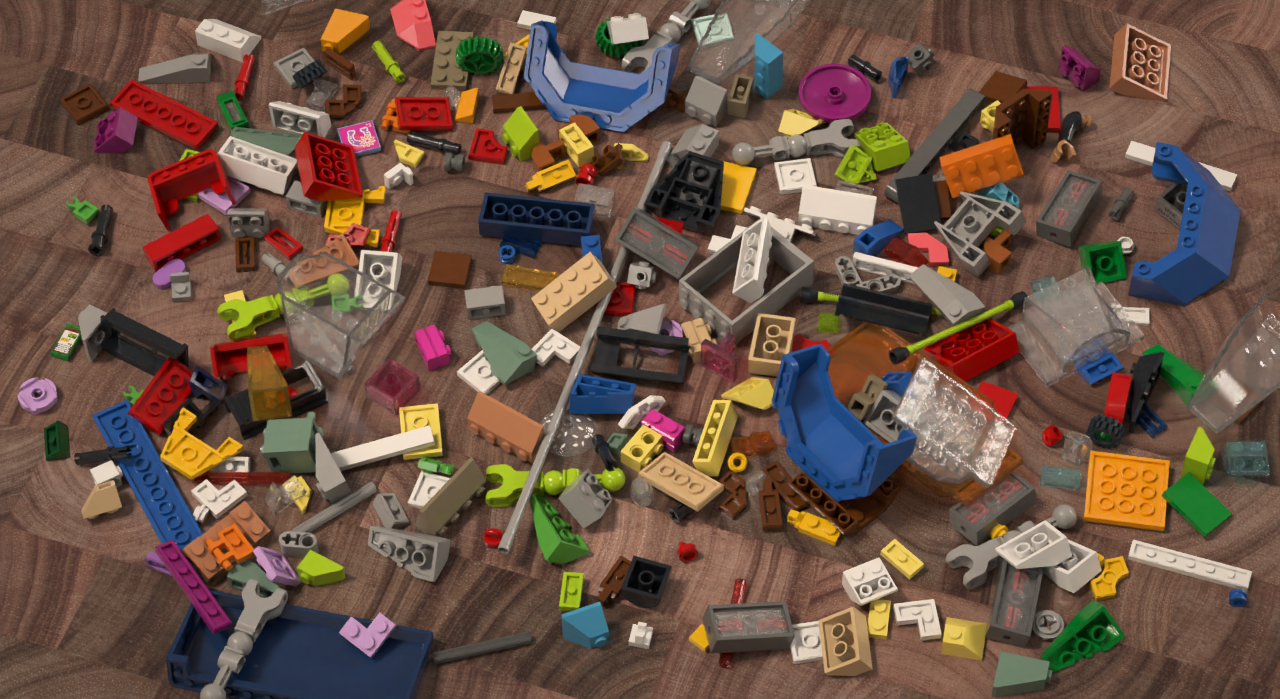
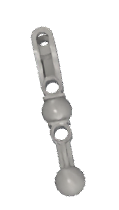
[622,0,711,72]
[732,119,862,165]
[945,504,1077,590]
[200,579,288,699]

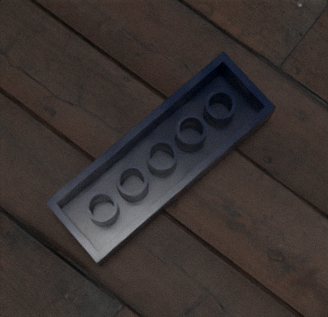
[478,192,596,246]

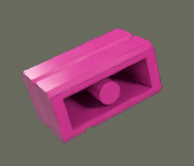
[414,325,452,371]
[642,409,685,452]

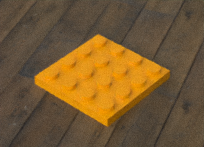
[1083,451,1170,531]

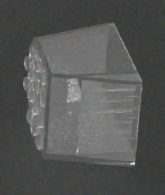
[276,252,406,379]

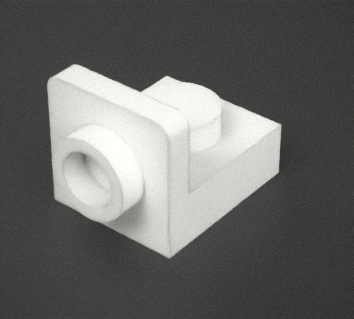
[384,163,413,190]

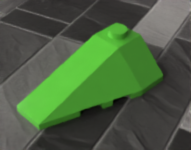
[529,493,590,564]

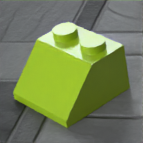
[502,106,539,162]
[1180,427,1216,485]

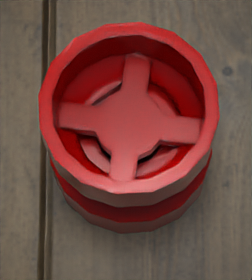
[575,163,598,189]

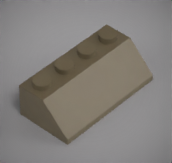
[415,457,486,537]

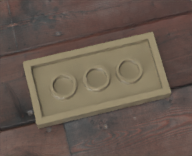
[430,31,474,91]

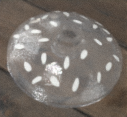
[540,406,598,457]

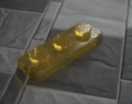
[502,264,561,290]

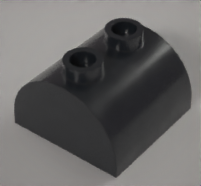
[621,556,672,608]

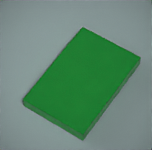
[1161,472,1232,538]

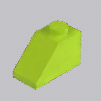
[297,550,346,587]

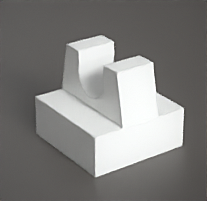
[629,622,653,649]

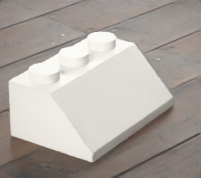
[195,19,261,62]
[269,101,331,138]

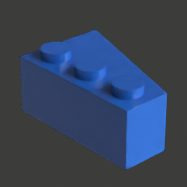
[569,374,636,414]

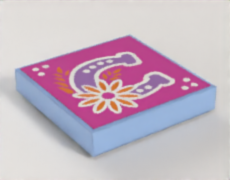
[337,120,381,157]

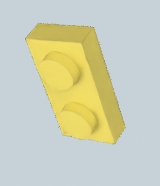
[880,539,924,580]
[867,599,891,640]

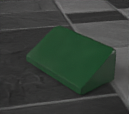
[44,420,70,461]

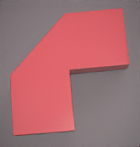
[908,233,949,266]

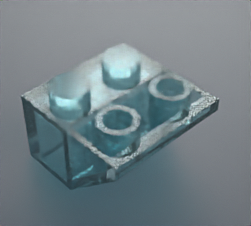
[1223,441,1270,476]

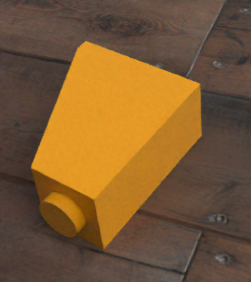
[320,9,370,54]

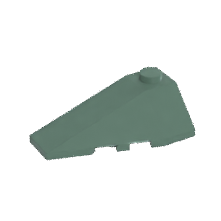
[472,321,537,385]

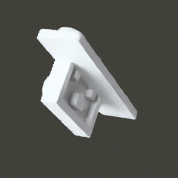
[744,206,816,242]

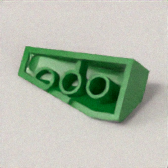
[1142,344,1220,408]
[1040,600,1125,673]

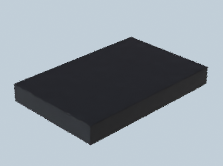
[895,173,941,235]

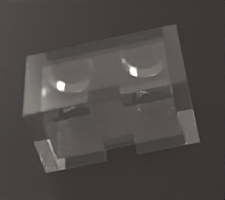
[574,183,616,218]

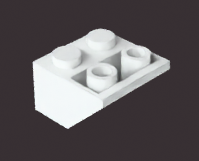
[607,13,649,44]
[842,558,898,606]

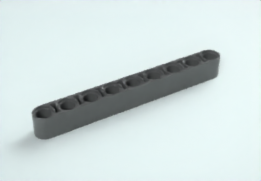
[884,88,987,203]

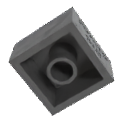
[1155,183,1188,230]

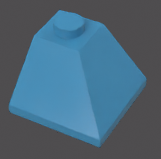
[561,602,610,649]

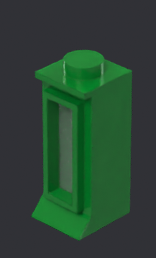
[216,90,250,133]

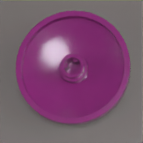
[799,63,871,123]

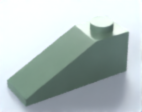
[227,559,280,598]

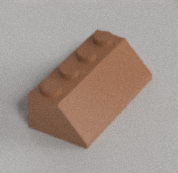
[467,391,545,464]

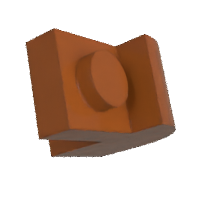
[557,115,600,144]
[532,139,565,173]
[983,230,1012,275]

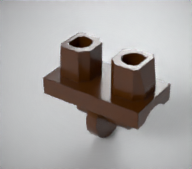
[662,83,688,113]
[592,143,625,176]

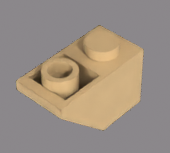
[81,480,122,519]

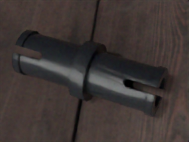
[848,54,882,81]

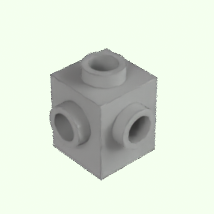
[627,261,657,289]

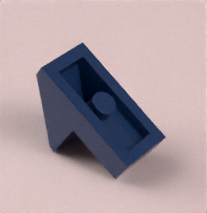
[188,366,229,402]

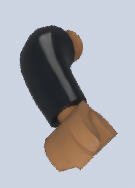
[1050,111,1092,163]

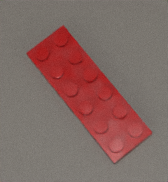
[110,79,219,150]

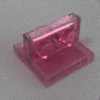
[701,333,738,383]

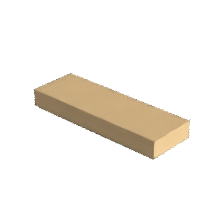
[495,42,528,94]

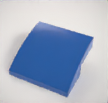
[1068,341,1124,385]

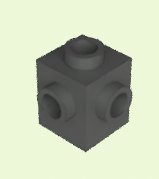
[906,44,936,76]

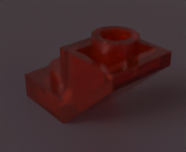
[883,237,929,268]

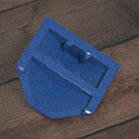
[888,56,909,98]

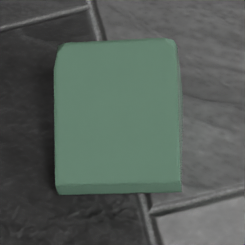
[607,433,631,457]

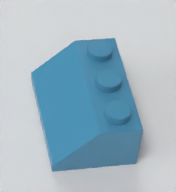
[754,33,783,99]

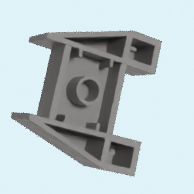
[934,191,1026,277]

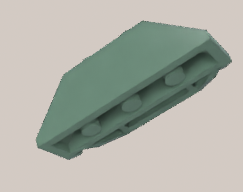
[231,127,303,155]

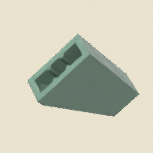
[991,651,1052,697]

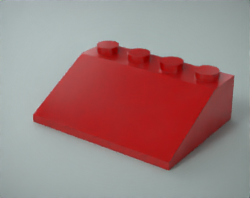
[295,132,363,201]
[922,318,1020,386]

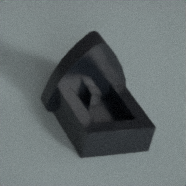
[949,131,979,152]

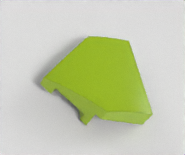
[834,145,877,186]

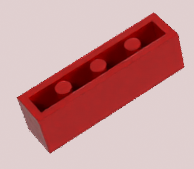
[143,214,221,272]

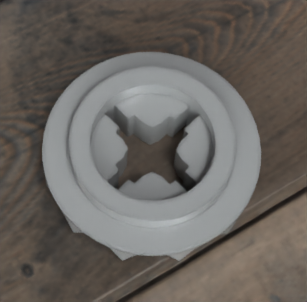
[1032,610,1064,641]

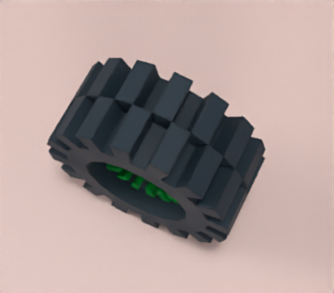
[292,60,327,89]
[1086,415,1125,449]

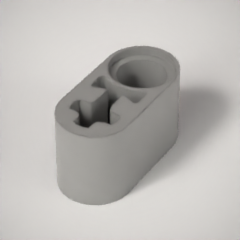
[279,531,319,558]

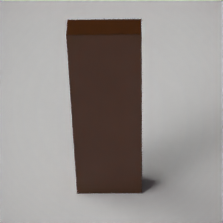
[492,92,547,113]
[761,461,810,512]

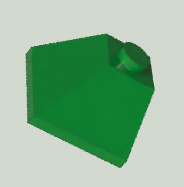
[1078,241,1127,286]

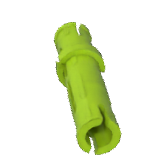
[372,41,406,83]

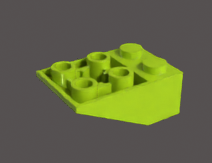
[854,123,911,172]

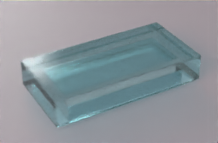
[1040,465,1081,490]

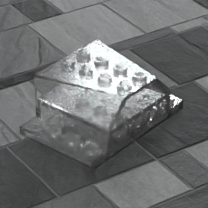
[1007,267,1145,387]
[892,358,1017,488]

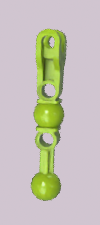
[217,272,350,341]
[486,464,626,508]

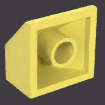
[778,109,826,138]
[721,377,774,410]
[941,617,987,661]

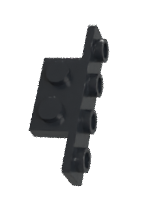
[161,398,221,453]

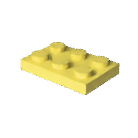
[399,403,443,460]

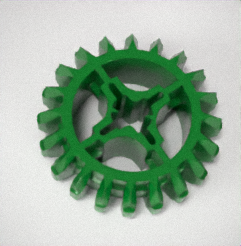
[595,16,643,59]
[455,35,504,75]

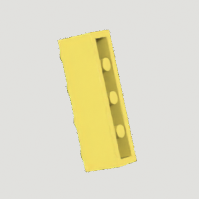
[692,400,738,476]

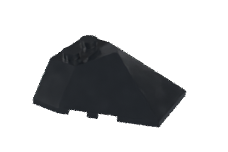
[644,151,724,232]

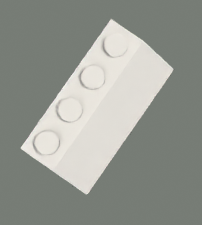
[217,136,298,195]
[798,185,877,235]
[732,217,772,303]

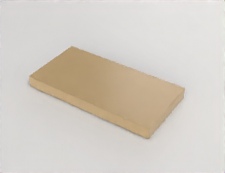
[638,452,724,512]

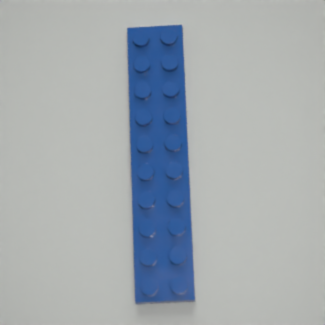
[92,399,203,551]

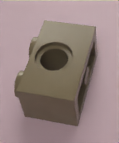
[728,74,754,118]

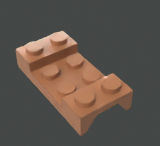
[182,501,270,583]

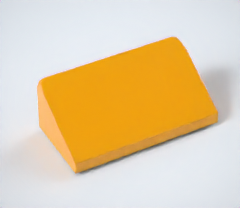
[455,88,479,123]

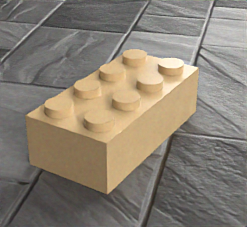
[531,252,617,333]

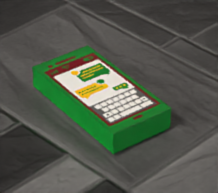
[50,324,82,362]

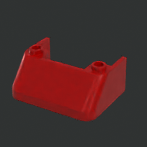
[148,149,236,231]
[210,333,292,380]

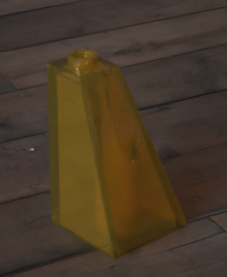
[247,346,292,421]

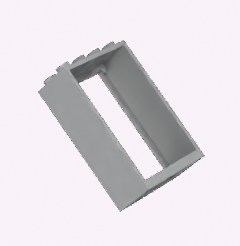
[679,218,814,347]

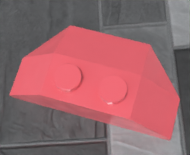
[390,0,436,51]

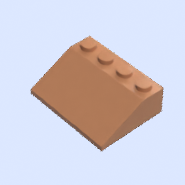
[1109,23,1171,101]

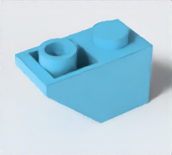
[978,182,1020,208]

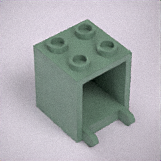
[261,412,324,474]

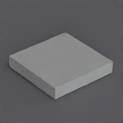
[273,48,315,89]

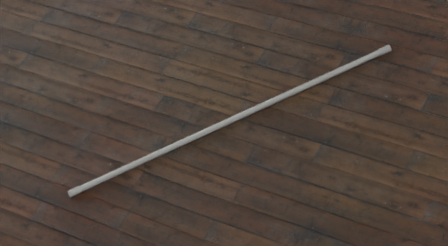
[497,141,672,555]

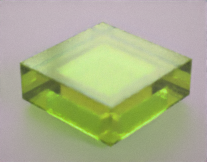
[817,312,839,333]

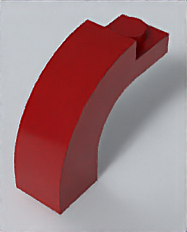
[1104,372,1132,423]

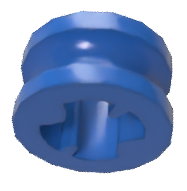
[499,245,516,264]
[1229,589,1247,607]

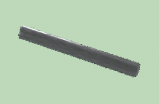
[431,632,532,664]

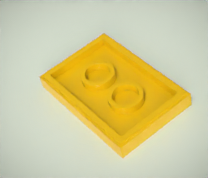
[721,161,757,214]

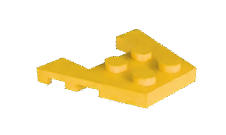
[324,186,386,248]
[160,408,243,480]

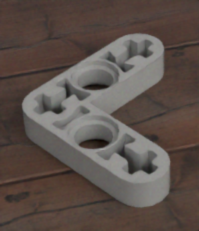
[835,256,901,294]

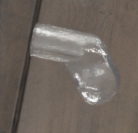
[445,86,461,111]
[745,470,766,496]

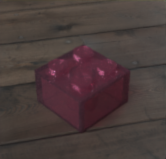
[364,358,421,415]

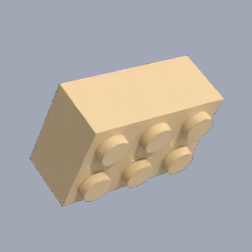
[748,313,796,377]

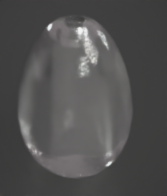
[630,477,654,507]

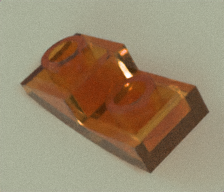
[729,431,775,457]

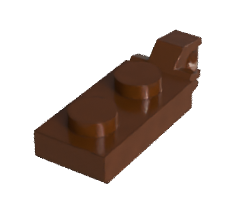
[758,479,783,531]
[597,556,631,608]

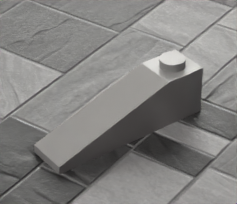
[138,53,212,84]
[909,264,986,327]
[368,525,450,582]

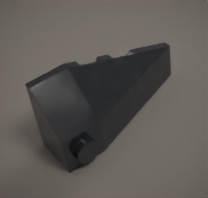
[1129,352,1165,433]

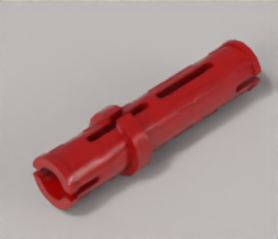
[234,54,255,101]
[380,210,402,252]

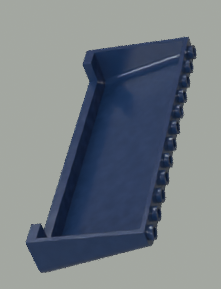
[166,589,434,699]

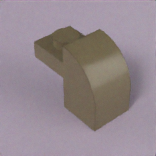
[847,374,888,421]

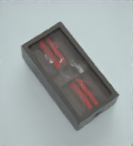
[1036,170,1102,247]
[615,207,700,279]
[949,466,1036,546]
[985,559,1044,648]
[702,601,795,653]

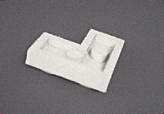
[532,329,580,367]
[191,479,248,519]
[893,599,942,641]

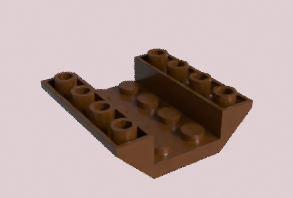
[992,89,1053,149]
[788,471,901,535]

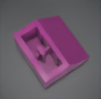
[1058,45,1101,92]
[94,107,138,153]

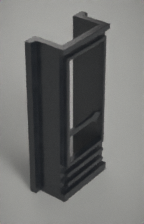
[835,283,933,337]
[100,308,189,376]
[590,326,689,384]
[224,360,328,440]

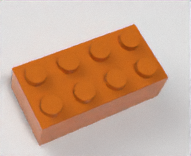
[939,134,1024,198]

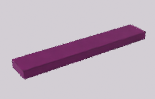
[155,540,232,635]

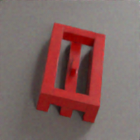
[264,225,303,261]

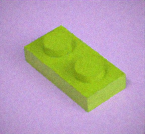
[559,572,584,611]

